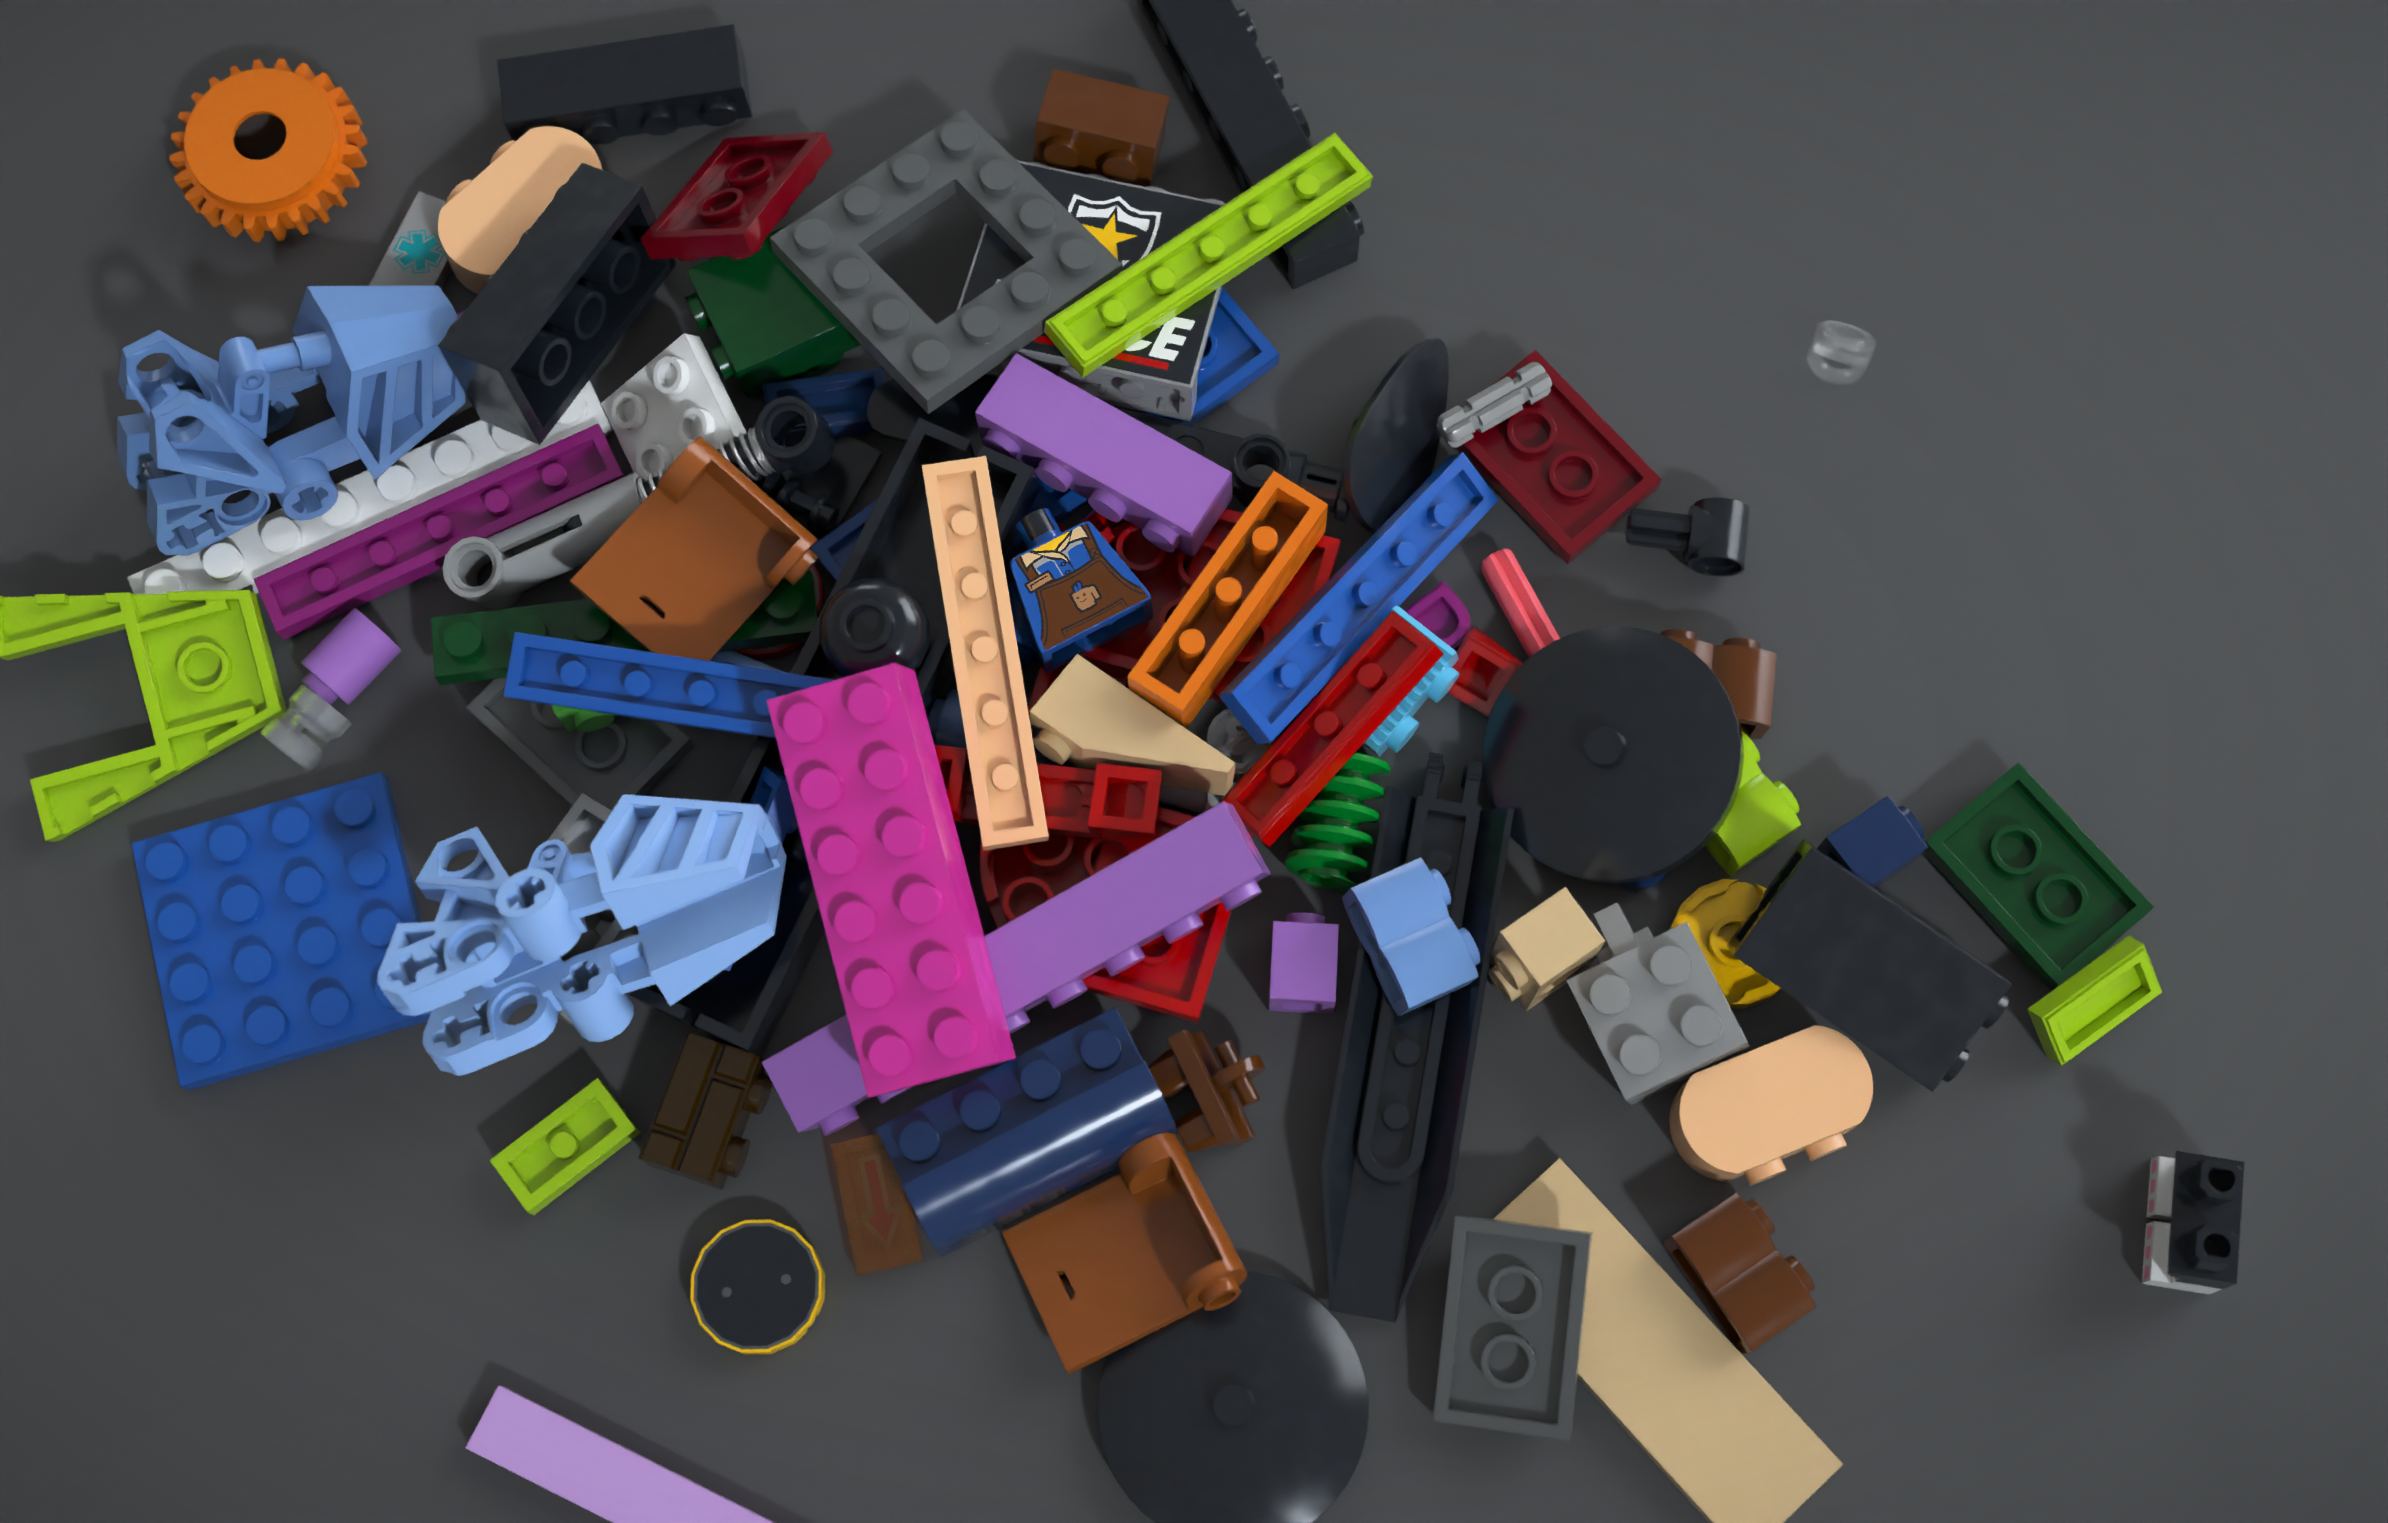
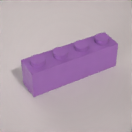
[975,353,1233,558]

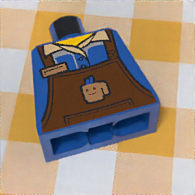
[1009,508,1153,674]

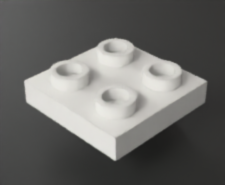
[601,333,747,481]

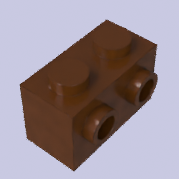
[1033,68,1170,187]

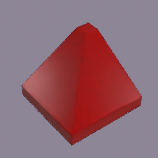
[1447,627,1523,717]

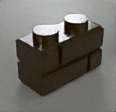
[638,1033,772,1190]

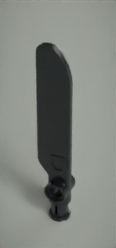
[867,375,1350,522]

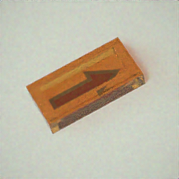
[831,1133,924,1277]

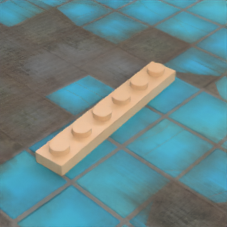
[922,456,1049,851]

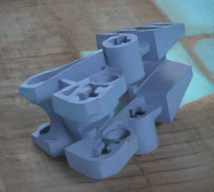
[117,286,465,556]

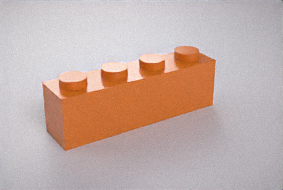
[1127,471,1328,729]

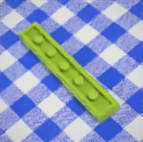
[1044,133,1373,378]

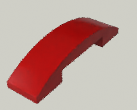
[934,745,1163,838]

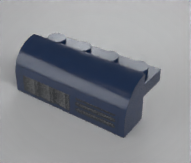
[876,1007,1177,1257]

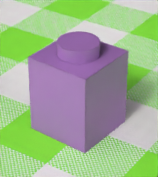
[1269,913,1339,1014]

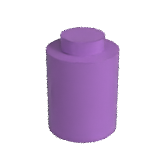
[300,608,402,706]

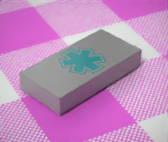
[369,191,452,290]

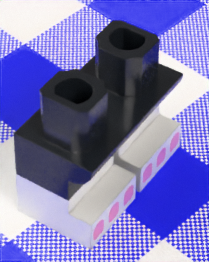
[2142,1151,2245,1295]

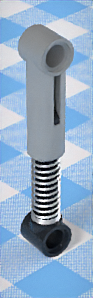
[443,396,835,610]

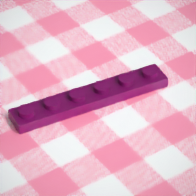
[253,423,625,640]

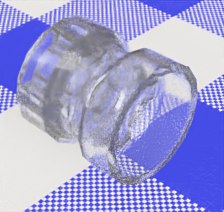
[259,684,352,773]
[1207,709,1270,783]

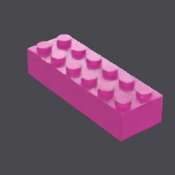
[766,663,1016,1098]

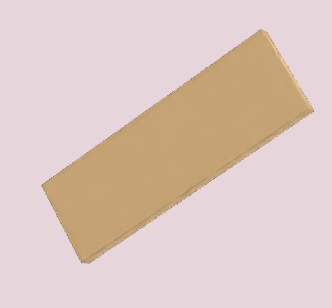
[1494,1158,1843,1523]

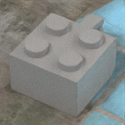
[1566,903,1751,1105]

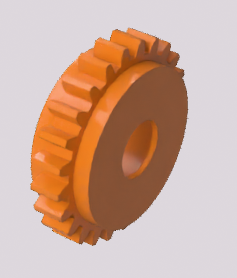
[169,58,368,242]

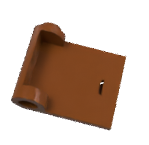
[570,436,819,661]
[1002,1133,1247,1375]

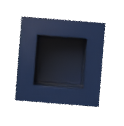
[1817,795,1928,888]

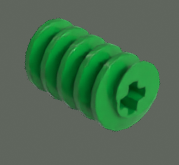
[1284,752,1391,894]

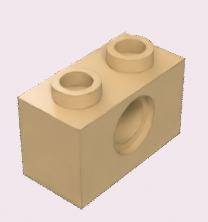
[1488,887,1605,1011]

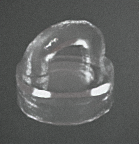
[1807,320,1876,385]

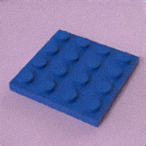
[131,772,431,1091]

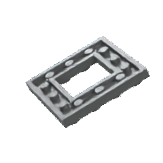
[770,109,1122,414]

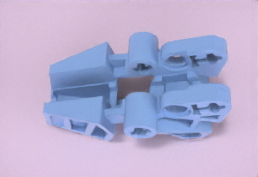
[377,794,787,1076]

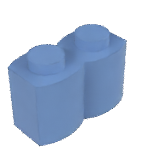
[1342,857,1480,1016]

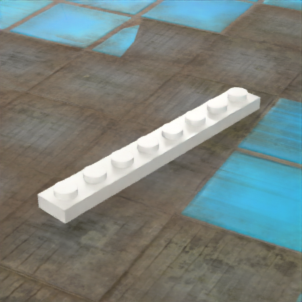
[127,380,615,594]

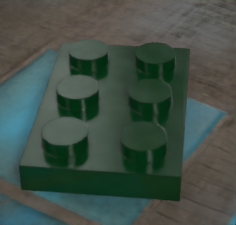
[1924,762,2155,991]

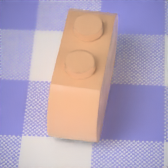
[438,126,602,294]
[1669,1025,1873,1186]

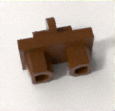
[1148,1030,1266,1152]

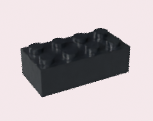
[438,163,676,445]

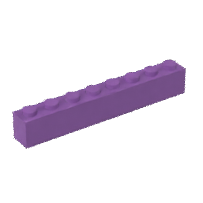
[762,801,1271,1136]

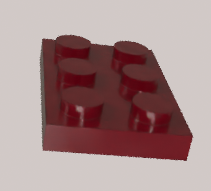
[641,132,833,262]
[1457,349,1662,565]

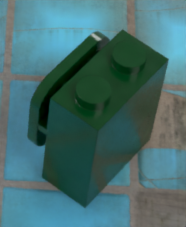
[685,224,861,397]

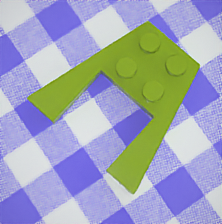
[0,590,288,842]

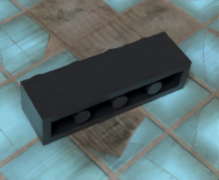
[497,24,752,144]

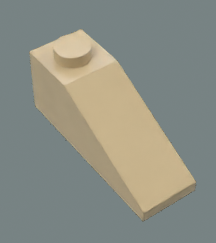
[1030,654,1235,796]

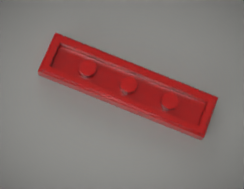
[1220,611,1444,848]

